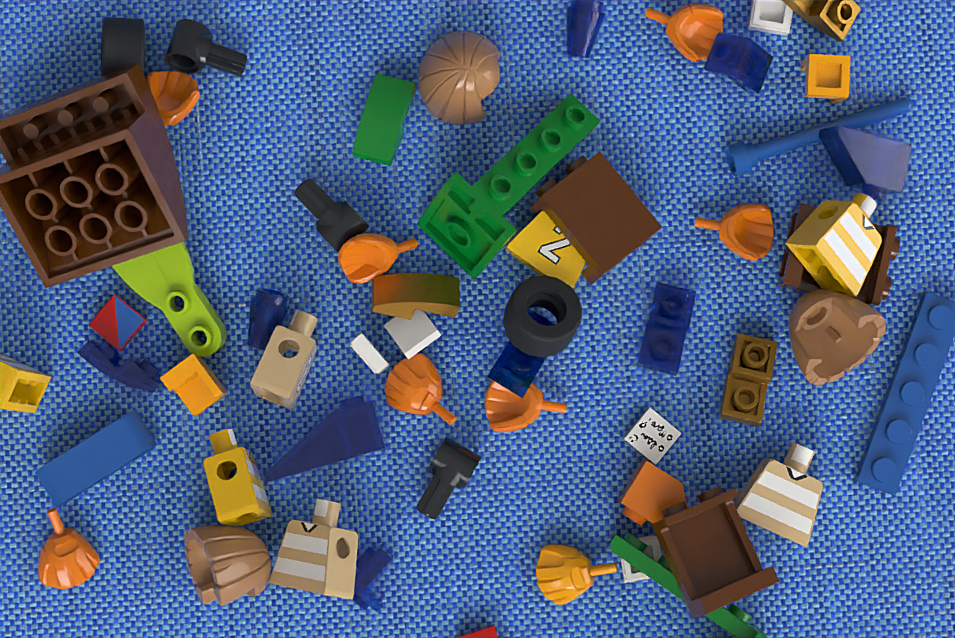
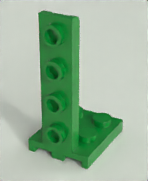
[417,93,600,280]
[610,532,768,638]

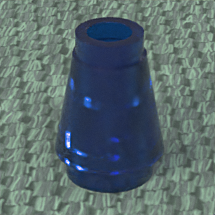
[566,0,606,59]
[247,287,290,350]

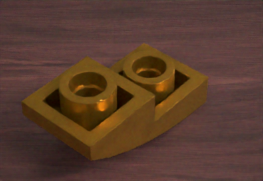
[782,0,861,41]
[372,273,460,320]
[718,333,778,427]

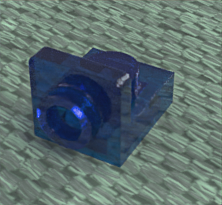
[704,33,773,94]

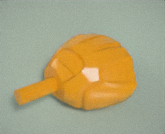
[536,543,618,605]

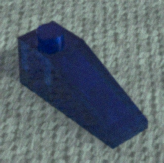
[264,395,387,482]

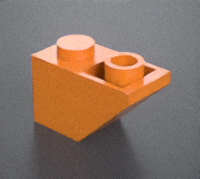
[617,459,688,526]

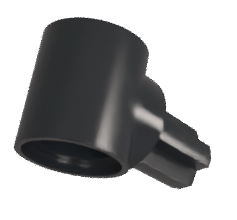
[164,19,247,77]
[294,178,369,253]
[416,437,482,519]

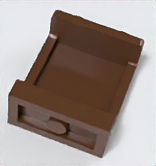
[530,152,662,285]
[776,203,900,307]
[651,486,780,618]

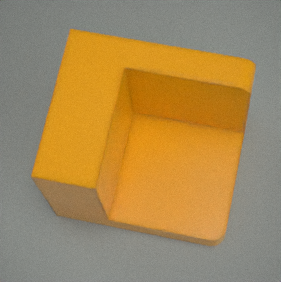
[800,54,851,104]
[160,353,228,416]

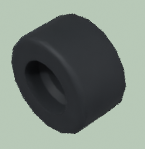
[101,17,145,76]
[503,275,583,357]

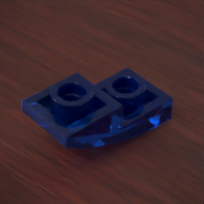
[636,282,696,376]
[487,308,556,398]
[77,341,166,393]

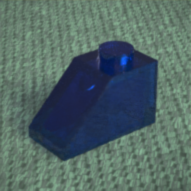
[819,125,912,200]

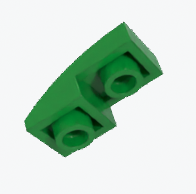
[352,74,416,166]

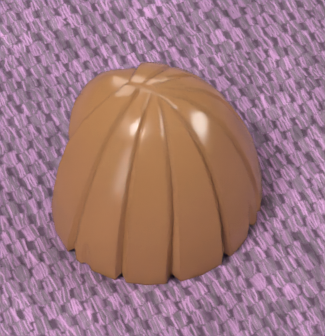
[418,31,501,125]
[789,289,886,385]
[184,525,272,606]

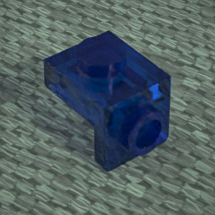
[353,544,394,612]

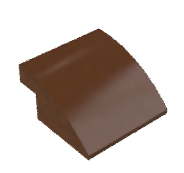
[0,62,188,288]

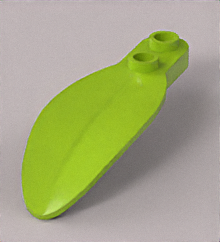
[112,242,227,357]

